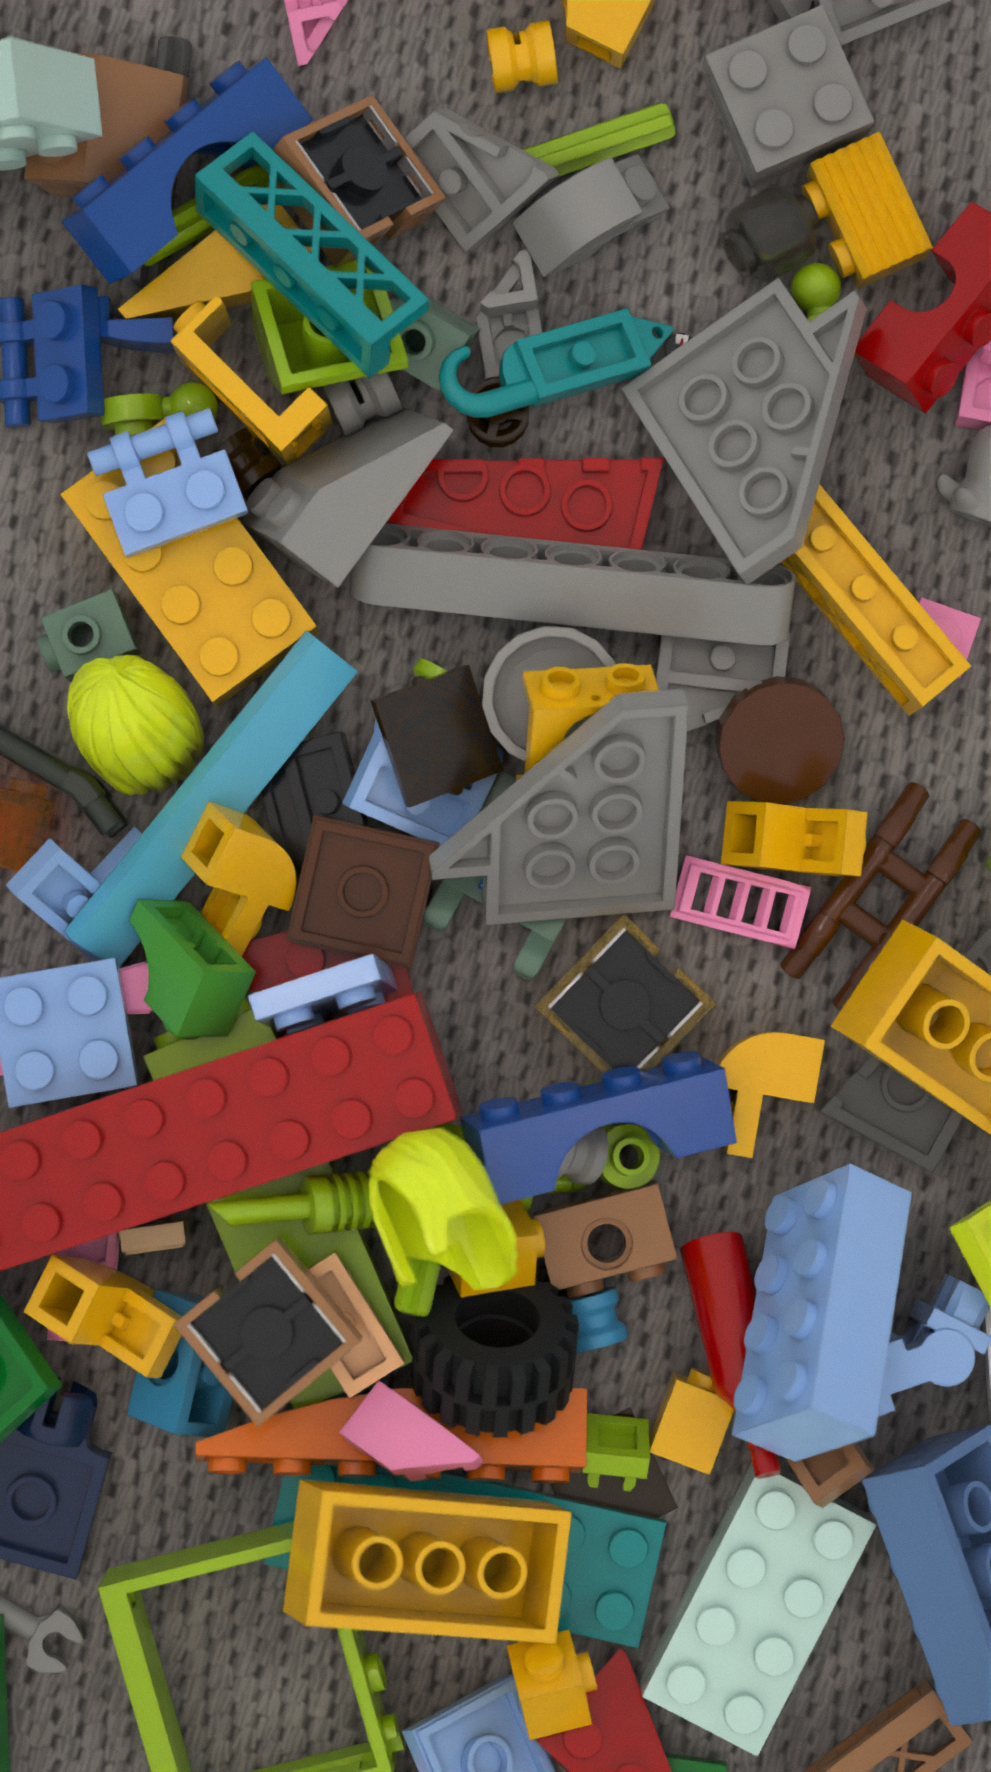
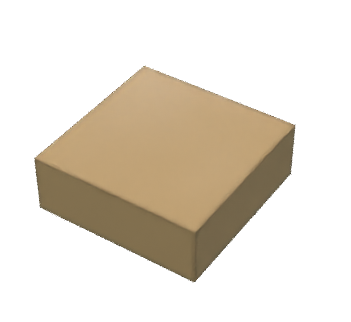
[119,1217,191,1255]

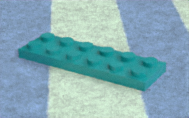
[264,1465,666,1648]

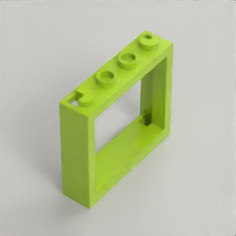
[98,1521,404,1772]

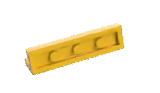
[781,484,971,716]

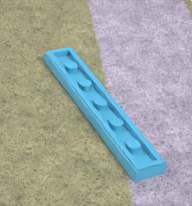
[64,630,358,967]

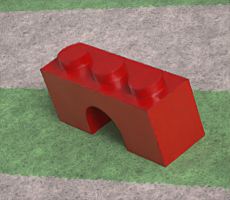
[854,201,991,414]

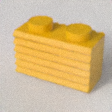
[801,132,933,289]

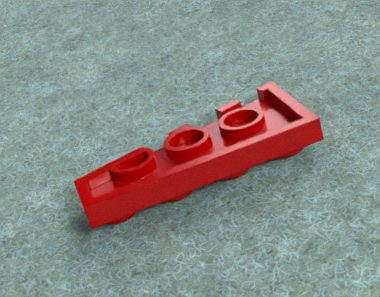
[386,457,664,550]

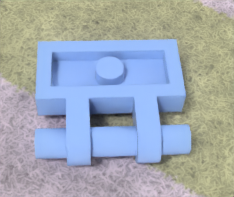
[87,408,249,558]

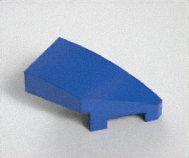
[98,296,177,353]

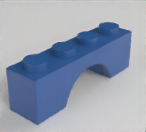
[61,57,313,284]
[460,1051,737,1205]

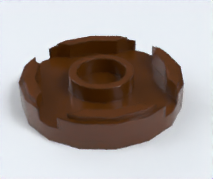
[715,676,845,804]

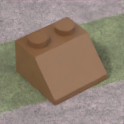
[24,53,189,204]

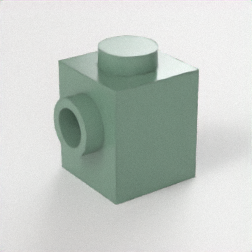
[390,296,481,391]
[37,589,142,682]

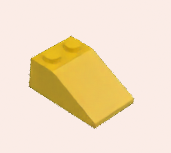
[831,919,991,1135]

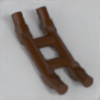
[780,782,981,1011]

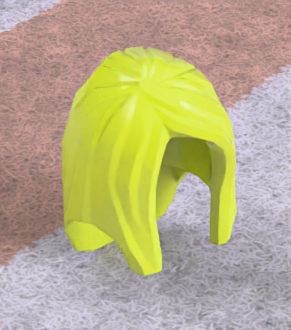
[67,655,204,796]
[369,1127,518,1290]

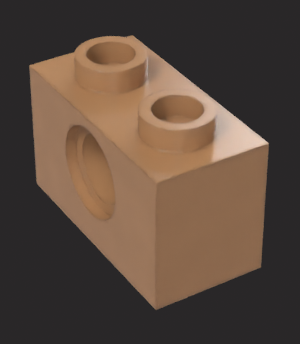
[532,1180,677,1298]

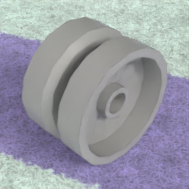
[482,626,616,761]

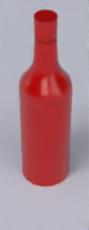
[680,1232,781,1479]

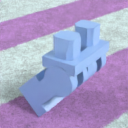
[878,1274,991,1416]

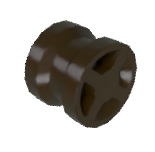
[466,378,530,448]
[209,427,281,501]

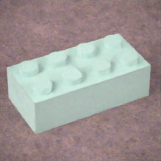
[0,37,103,170]
[639,1463,876,1757]

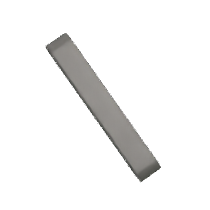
[351,523,795,646]

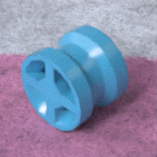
[567,1287,629,1353]

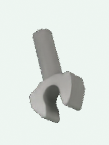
[0,1595,85,1673]

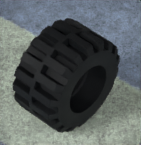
[411,1275,579,1437]

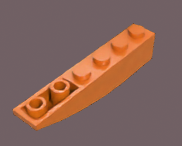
[195,1388,587,1484]

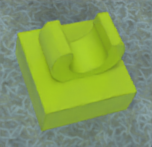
[582,1413,650,1491]

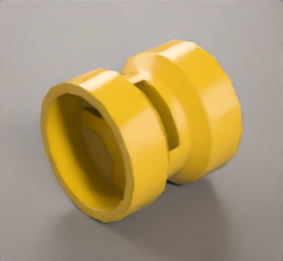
[486,20,558,93]

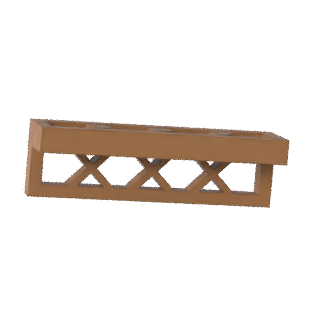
[802,1678,973,1772]

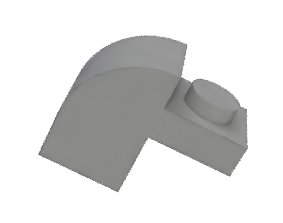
[512,154,670,277]

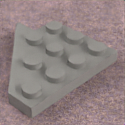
[621,277,867,585]
[429,689,689,925]

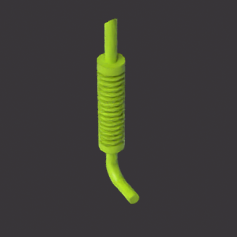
[205,1080,612,1235]

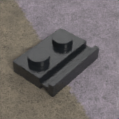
[261,732,368,876]

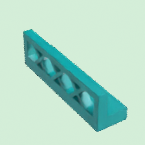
[194,131,430,379]

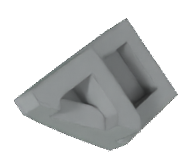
[476,249,542,380]

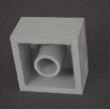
[701,4,875,189]

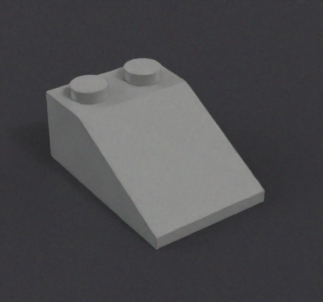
[240,407,454,587]

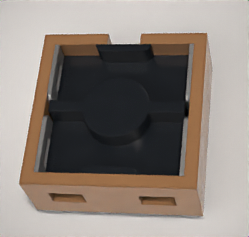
[267,94,446,268]
[173,1236,363,1427]

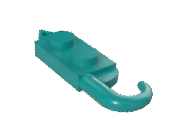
[439,308,674,418]

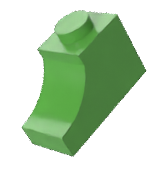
[129,900,256,1040]

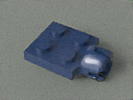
[0,1377,112,1580]

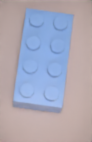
[732,1164,912,1462]

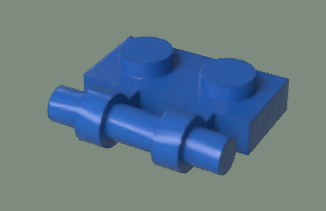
[0,284,104,428]

